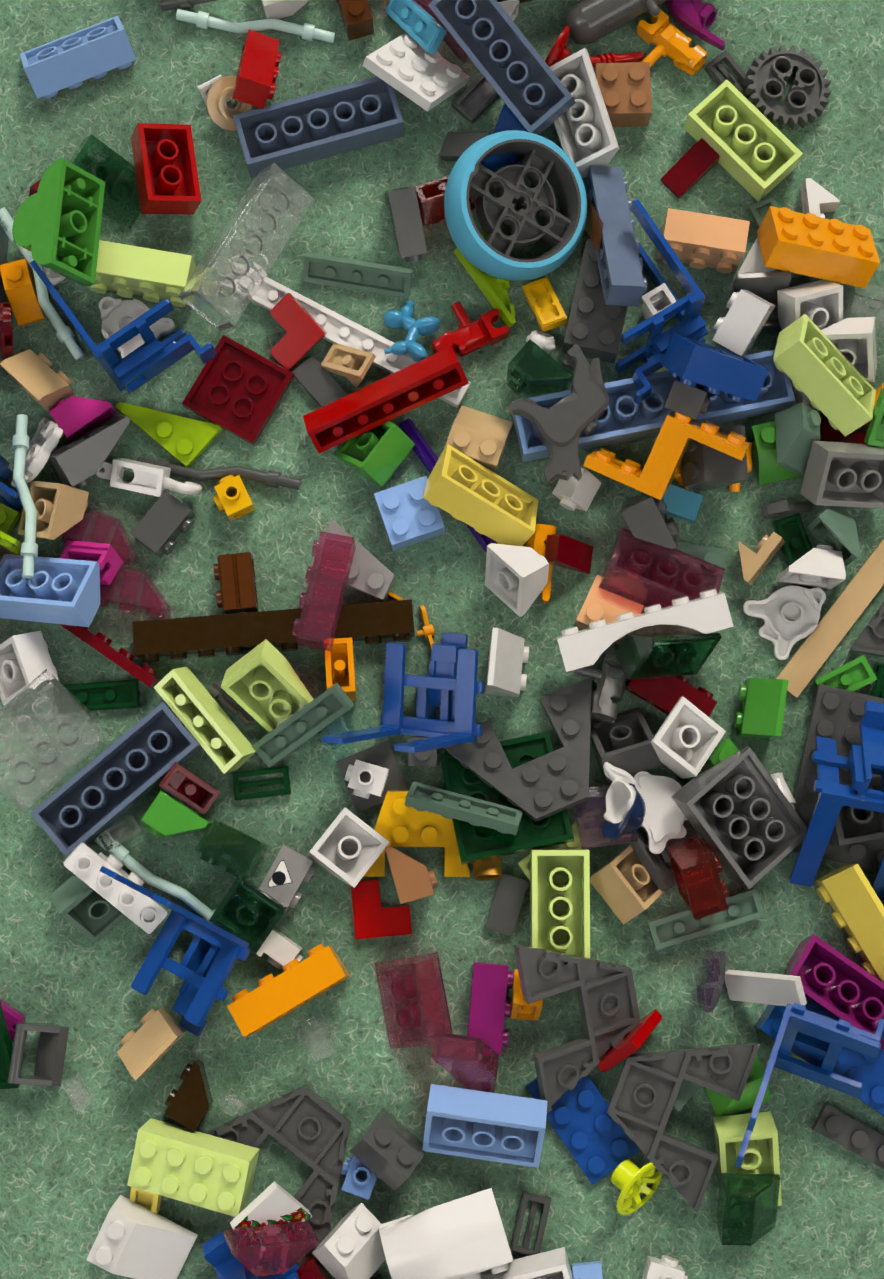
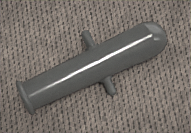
[566,0,668,45]

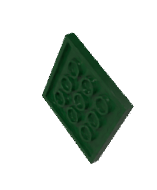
[439,731,574,864]

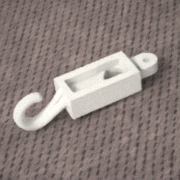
[96,458,202,497]

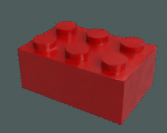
[131,123,202,215]

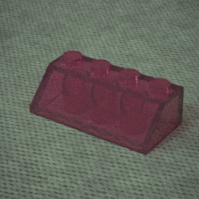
[599,528,725,608]

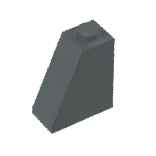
[386,186,427,262]

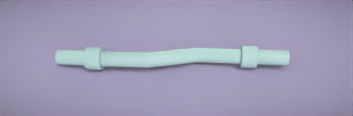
[176,9,335,43]
[0,207,85,361]
[12,414,38,579]
[94,833,239,936]

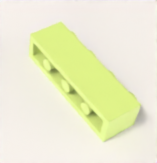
[154,666,256,774]

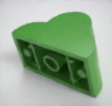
[12,158,105,286]

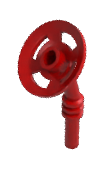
[545,25,643,68]

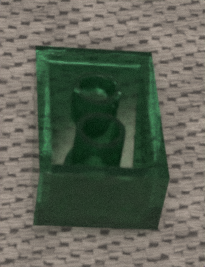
[70,134,141,229]

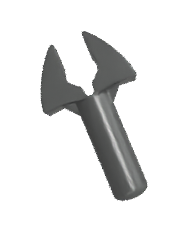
[761,500,812,519]

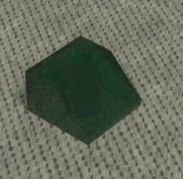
[506,340,573,397]
[209,875,287,953]
[717,1173,780,1246]

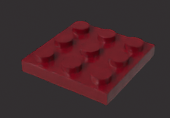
[182,335,295,446]

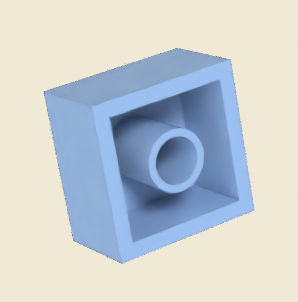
[374,476,445,551]

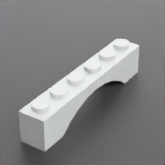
[557,588,734,672]

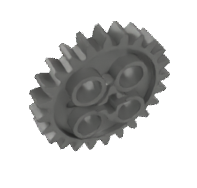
[744,44,832,130]

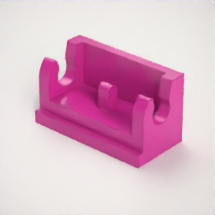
[59,540,123,585]

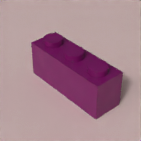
[466,961,513,1054]

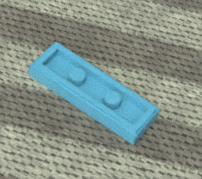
[385,0,447,55]

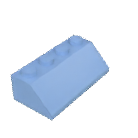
[20,16,137,99]
[0,554,100,627]
[422,1084,548,1168]

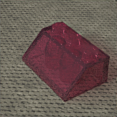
[375,952,454,1049]

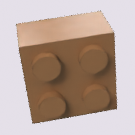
[594,62,652,127]

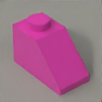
[49,396,117,441]

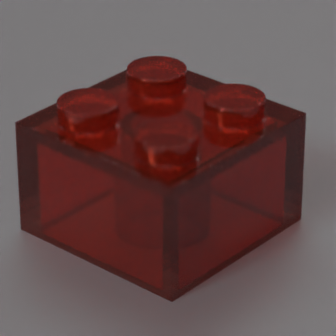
[666,835,729,920]

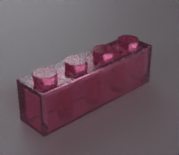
[292,531,356,651]

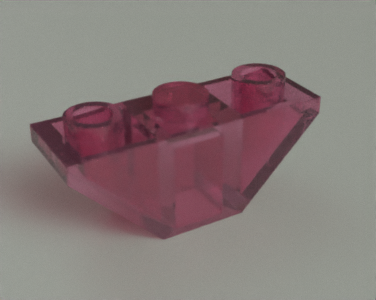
[60,510,140,566]
[100,568,172,617]
[432,1032,499,1093]
[223,1221,318,1277]

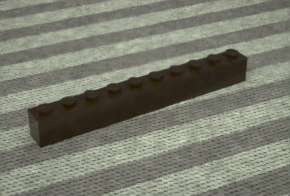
[132,599,415,662]

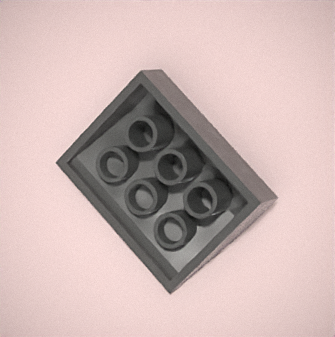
[671,746,807,889]

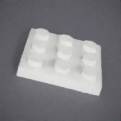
[362,32,470,112]

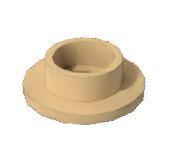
[206,75,259,131]

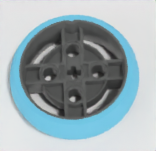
[444,130,587,281]

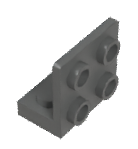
[731,271,791,332]

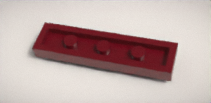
[59,624,160,690]

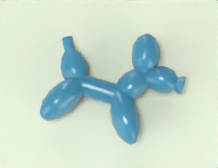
[384,301,440,362]

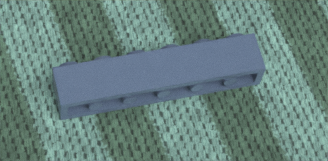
[584,166,647,306]

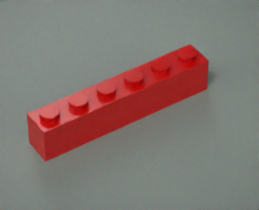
[303,346,469,454]

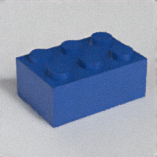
[661,333,769,403]

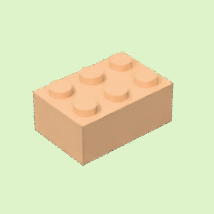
[656,208,750,273]

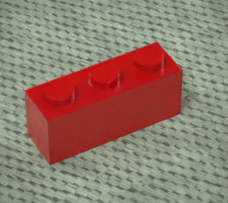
[232,30,282,109]

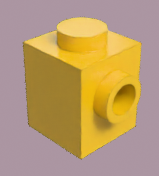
[213,475,256,521]

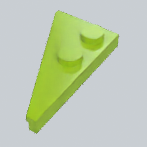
[453,231,516,328]
[115,402,222,467]

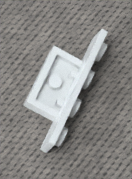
[63,842,168,934]

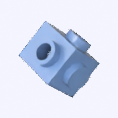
[341,1155,377,1200]

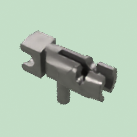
[574,642,636,724]

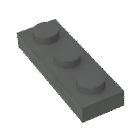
[812,1103,884,1169]

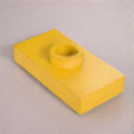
[522,277,568,333]

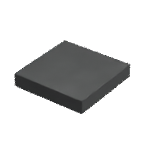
[336,740,409,814]

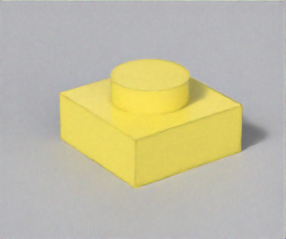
[130,1187,162,1214]

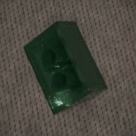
[614,631,722,680]

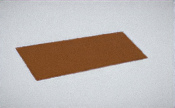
[584,197,604,253]

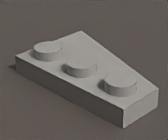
[309,519,396,602]

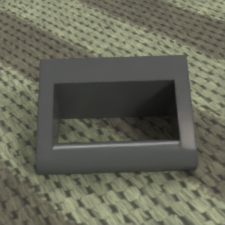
[8,1023,69,1086]

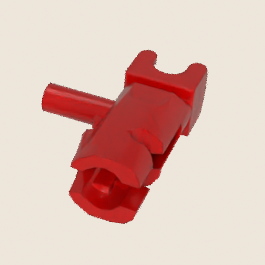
[431,301,509,358]

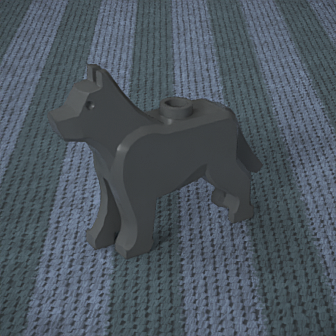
[508,344,610,484]

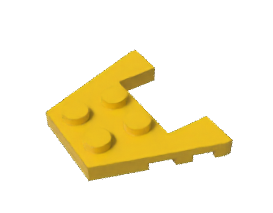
[364,790,470,877]

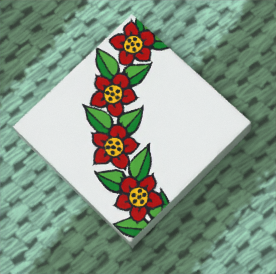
[230,1181,312,1257]

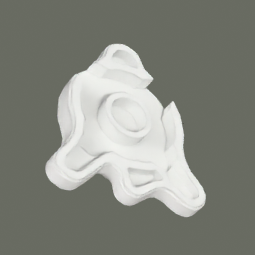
[99,296,175,359]
[11,417,63,488]
[743,585,826,660]
[633,771,688,854]

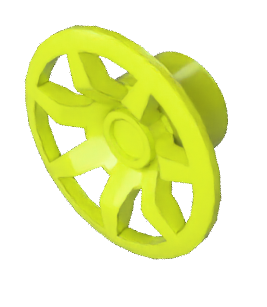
[611,1159,663,1216]

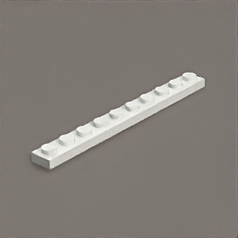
[219,259,471,408]

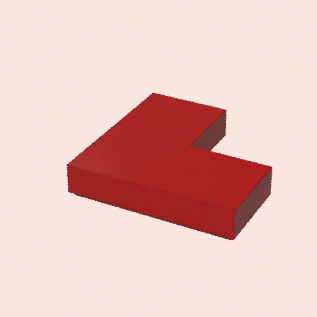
[269,293,327,371]
[351,880,412,939]
[597,1009,663,1072]

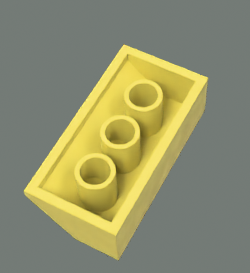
[423,444,538,546]
[816,864,884,982]

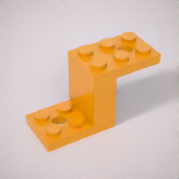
[583,411,750,500]

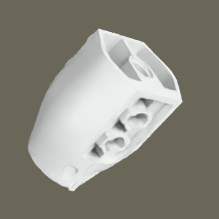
[378,1188,514,1279]

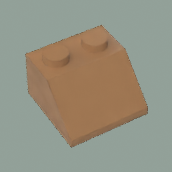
[385,846,438,904]

